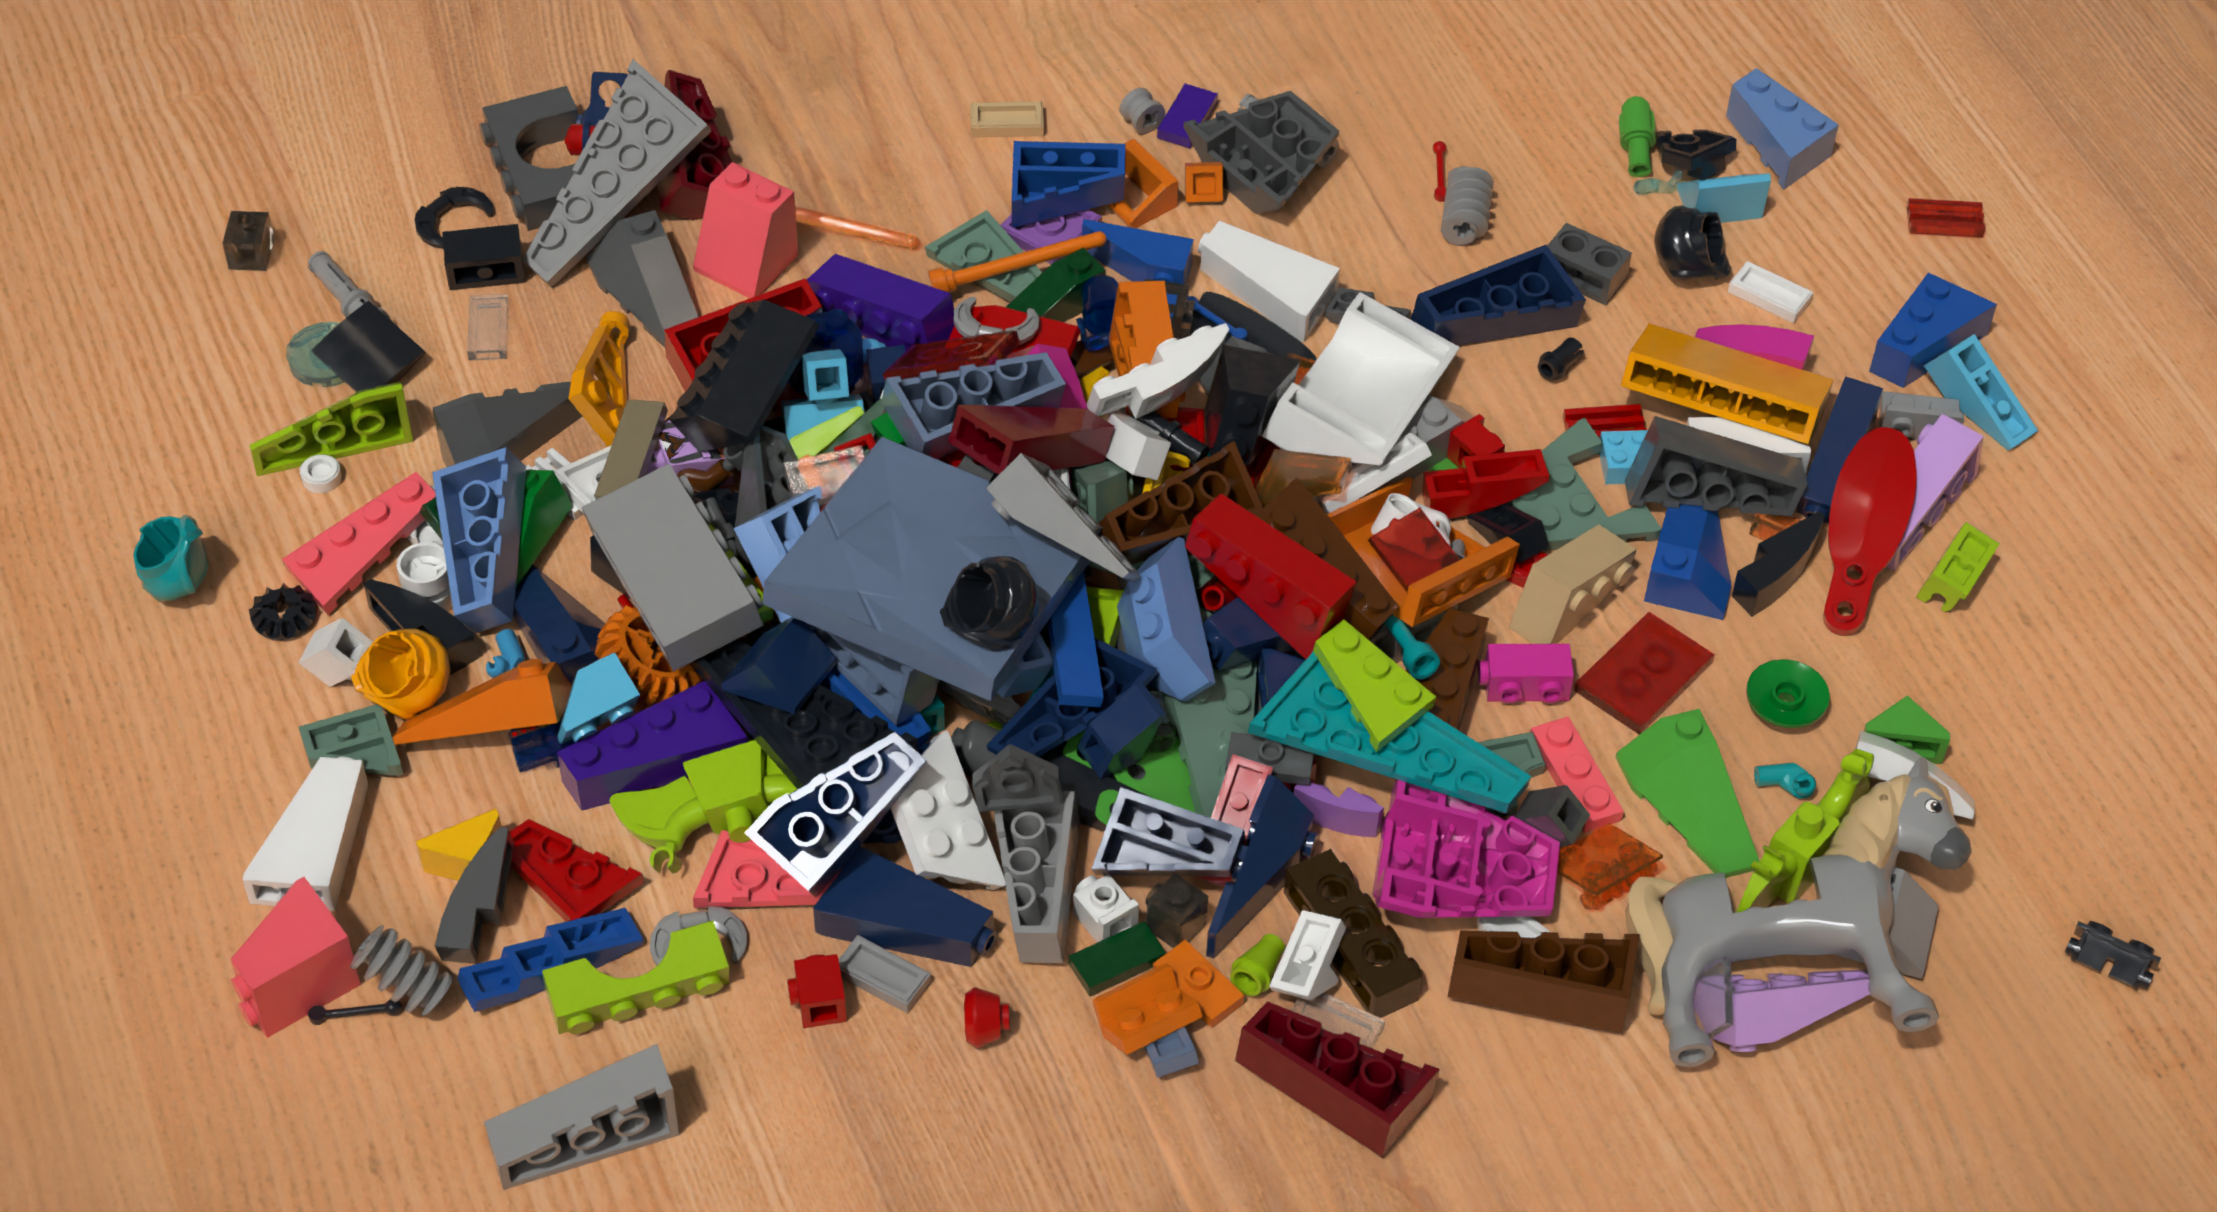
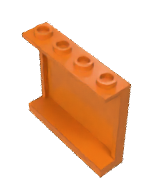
[1327,476,1520,627]

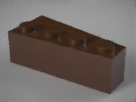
[1099,441,1263,571]
[1256,477,1399,641]
[1405,608,1489,730]
[1447,930,1640,1033]

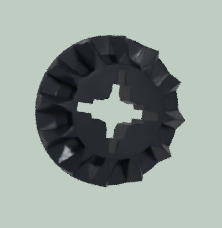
[249,582,316,640]

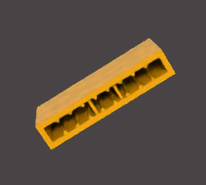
[1621,323,1834,444]

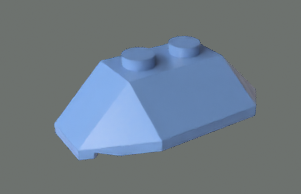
[1117,537,1215,702]

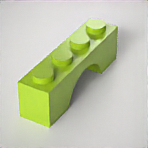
[542,920,729,1034]

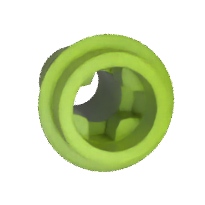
[1230,934,1285,996]

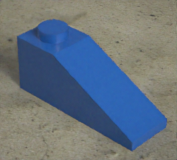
[1082,219,1194,297]

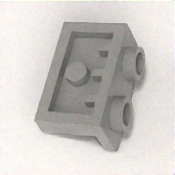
[1879,391,1964,440]

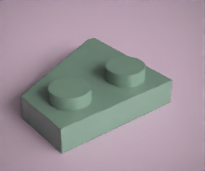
[299,704,403,776]

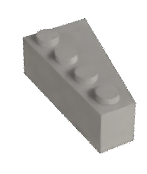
[994,791,1081,963]
[484,1044,679,1190]

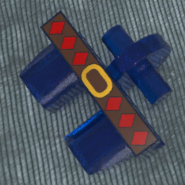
[508,713,575,773]

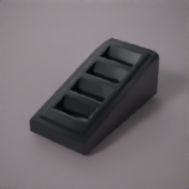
[1467,503,1548,563]

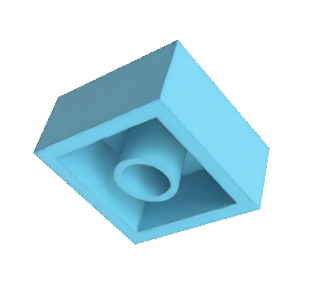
[1599,430,1648,485]

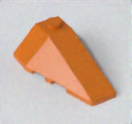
[393,659,572,745]

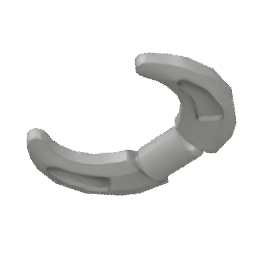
[954,297,1039,347]
[650,906,747,966]

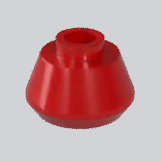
[964,987,1010,1048]

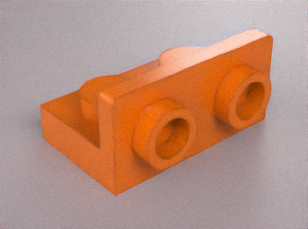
[1093,964,1203,1055]

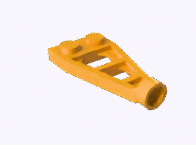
[568,311,630,447]

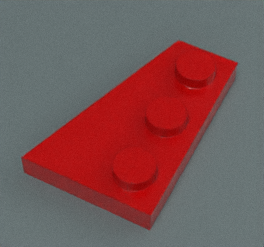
[510,819,644,922]

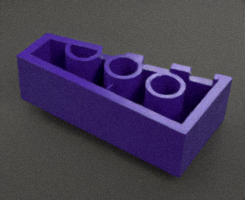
[806,254,955,372]
[557,681,748,811]

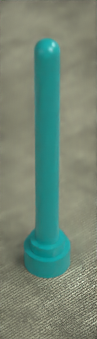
[1385,615,1440,679]

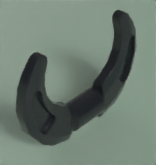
[414,187,494,248]

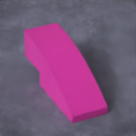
[1695,324,1814,370]

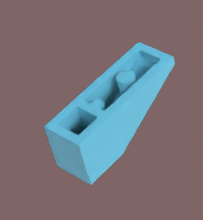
[1924,334,2038,450]

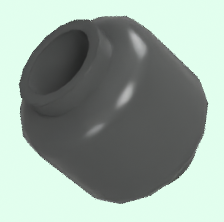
[951,720,1000,777]

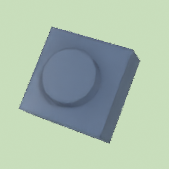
[1144,1026,1199,1078]

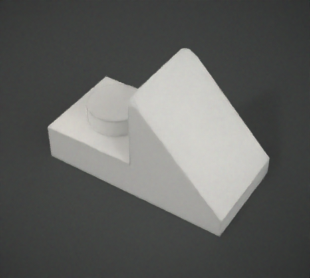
[1269,910,1346,1000]

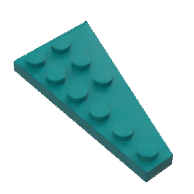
[1247,652,1532,813]

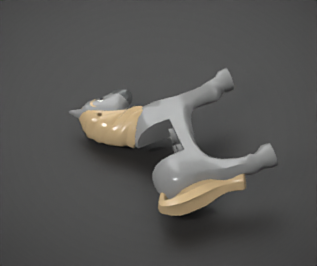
[1625,757,1972,1067]

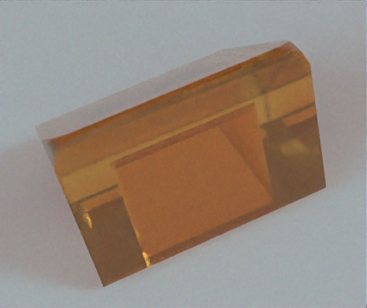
[1749,512,1801,541]

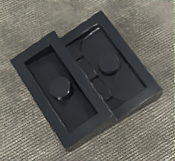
[311,301,426,392]

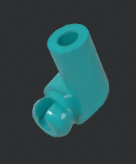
[1754,763,1816,799]

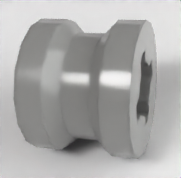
[1119,88,1165,134]

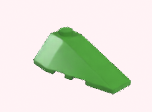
[1615,709,1760,878]

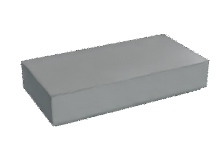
[839,935,931,1014]

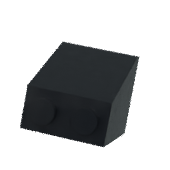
[1204,345,1300,465]

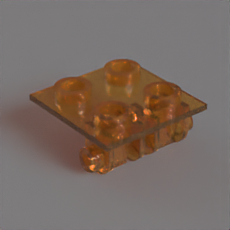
[1557,823,1663,910]

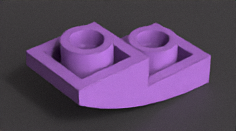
[1294,781,1384,838]

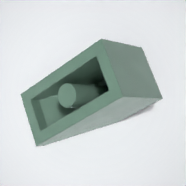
[1071,461,1133,523]

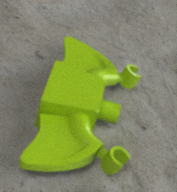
[609,740,797,874]
[1736,749,1874,913]

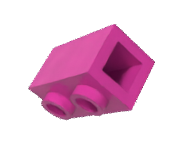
[1478,644,1574,703]

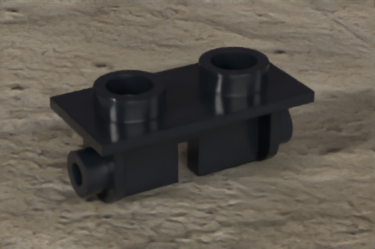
[2064,921,2161,990]

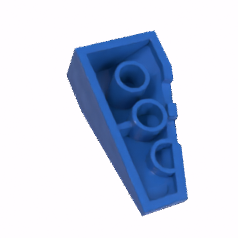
[1644,504,1731,620]

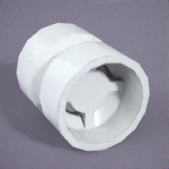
[396,542,453,612]

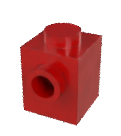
[787,954,847,1028]

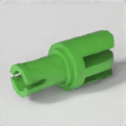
[1619,96,1656,178]

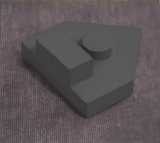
[973,744,1064,812]

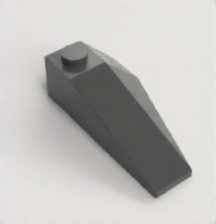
[433,381,583,467]
[734,425,809,565]

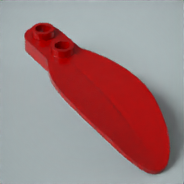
[1823,427,1917,636]

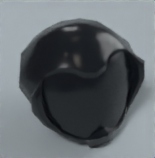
[1654,205,1732,280]
[940,556,1039,651]

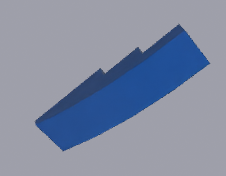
[457,908,644,1012]

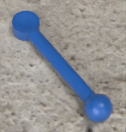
[1184,296,1247,341]

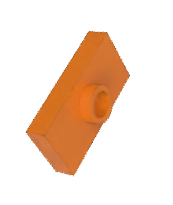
[1153,940,1245,1028]

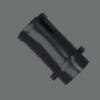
[1538,337,1584,380]

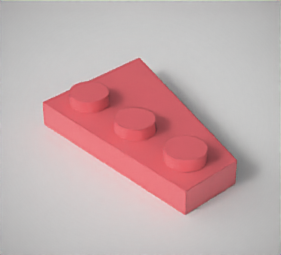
[693,830,843,908]

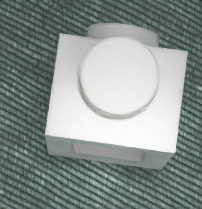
[1073,874,1139,942]

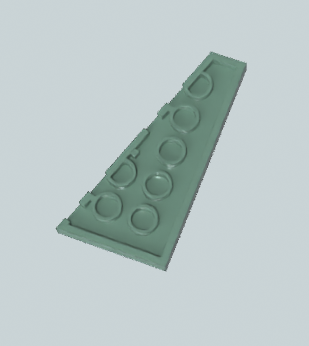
[1164,607,1257,818]

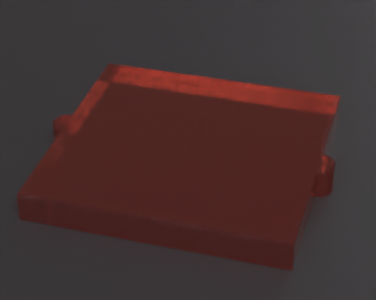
[1368,507,1460,592]

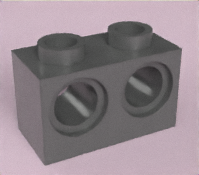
[1547,223,1632,306]

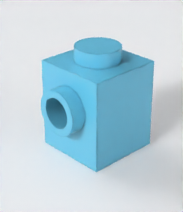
[801,349,849,404]

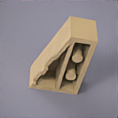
[1509,524,1637,644]

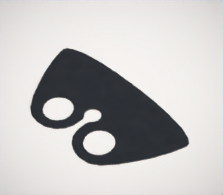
[1190,291,1317,371]

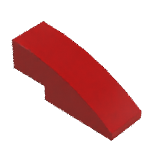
[1422,449,1549,519]

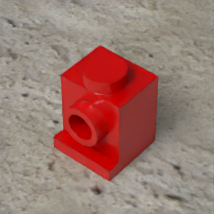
[1447,414,1505,468]

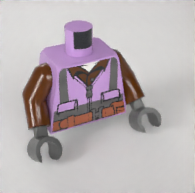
[646,413,745,492]

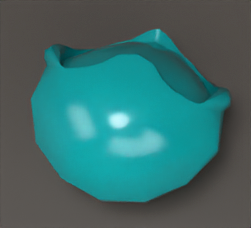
[133,515,209,601]

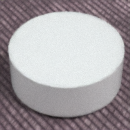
[300,454,342,493]

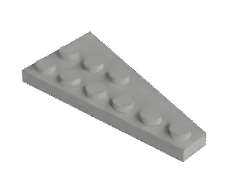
[522,59,711,288]

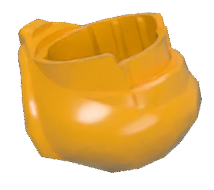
[351,628,450,719]

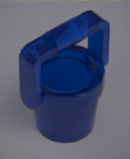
[1076,275,1118,352]

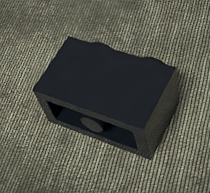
[442,224,525,290]

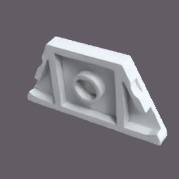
[891,731,1006,890]

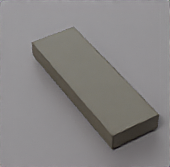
[594,399,668,500]

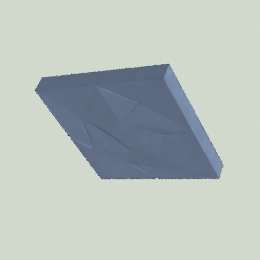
[762,437,1102,701]

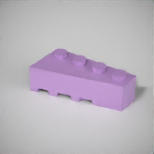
[1886,413,1984,571]

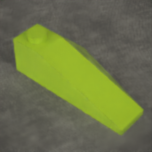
[249,382,413,476]

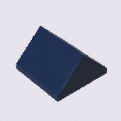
[721,617,837,714]

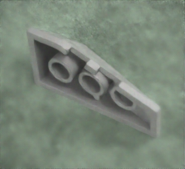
[986,453,1141,583]

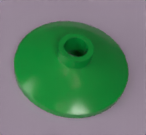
[1746,659,1830,728]

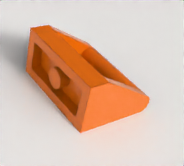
[1107,138,1178,228]

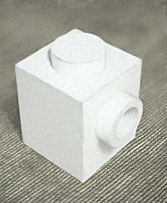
[298,618,373,687]

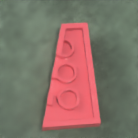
[282,472,436,615]

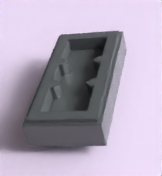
[1225,732,1314,786]

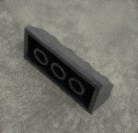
[670,299,819,452]

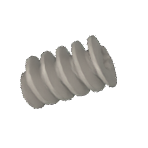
[1441,166,1494,246]
[350,925,452,1016]

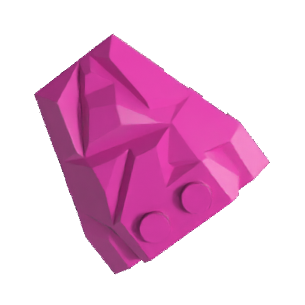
[1372,779,1560,918]

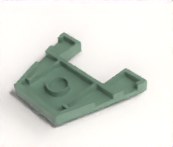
[1507,418,1662,551]

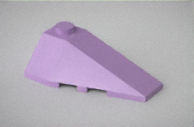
[1694,970,1870,1052]

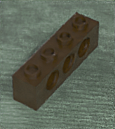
[1284,849,1423,1022]

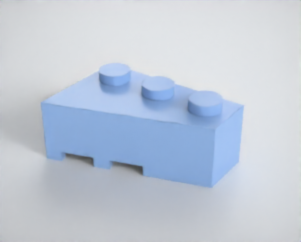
[734,485,822,631]

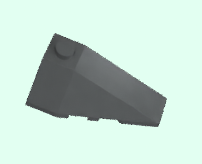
[586,210,699,348]

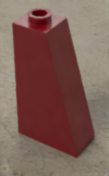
[948,405,1114,475]

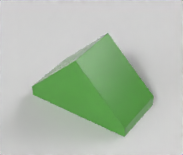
[1864,695,1950,764]

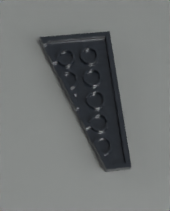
[689,639,918,789]

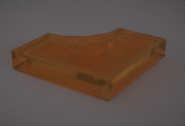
[1255,449,1352,508]

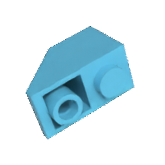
[557,652,640,745]

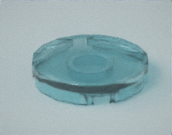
[286,322,344,387]

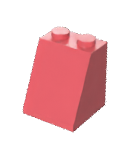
[693,162,798,298]
[230,877,361,1038]

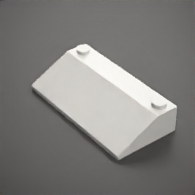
[1262,292,1460,466]

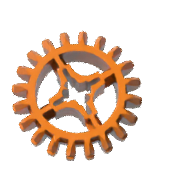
[594,605,702,708]

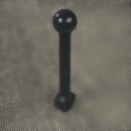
[308,999,402,1025]

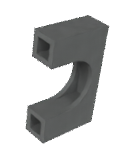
[479,86,578,231]

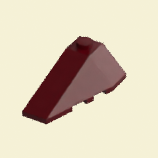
[658,70,739,220]

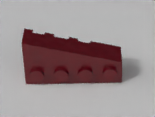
[1235,1001,1440,1157]

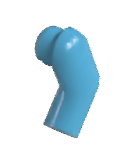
[486,629,525,678]

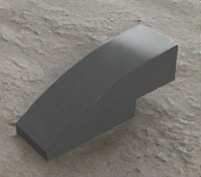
[435,827,515,964]

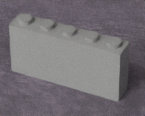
[581,463,763,671]

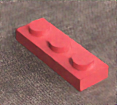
[1530,716,1624,833]

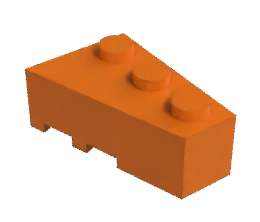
[1109,281,1186,418]

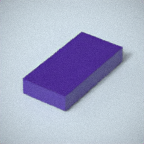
[1157,83,1218,149]

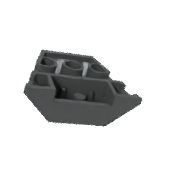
[1184,91,1339,214]

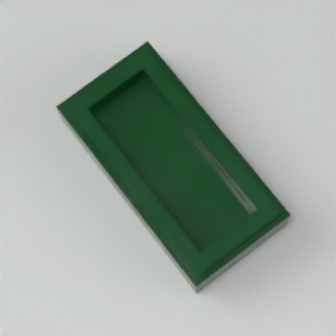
[1068,921,1166,997]

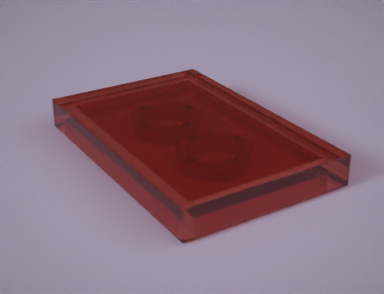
[883,330,1020,381]
[1574,612,1715,735]

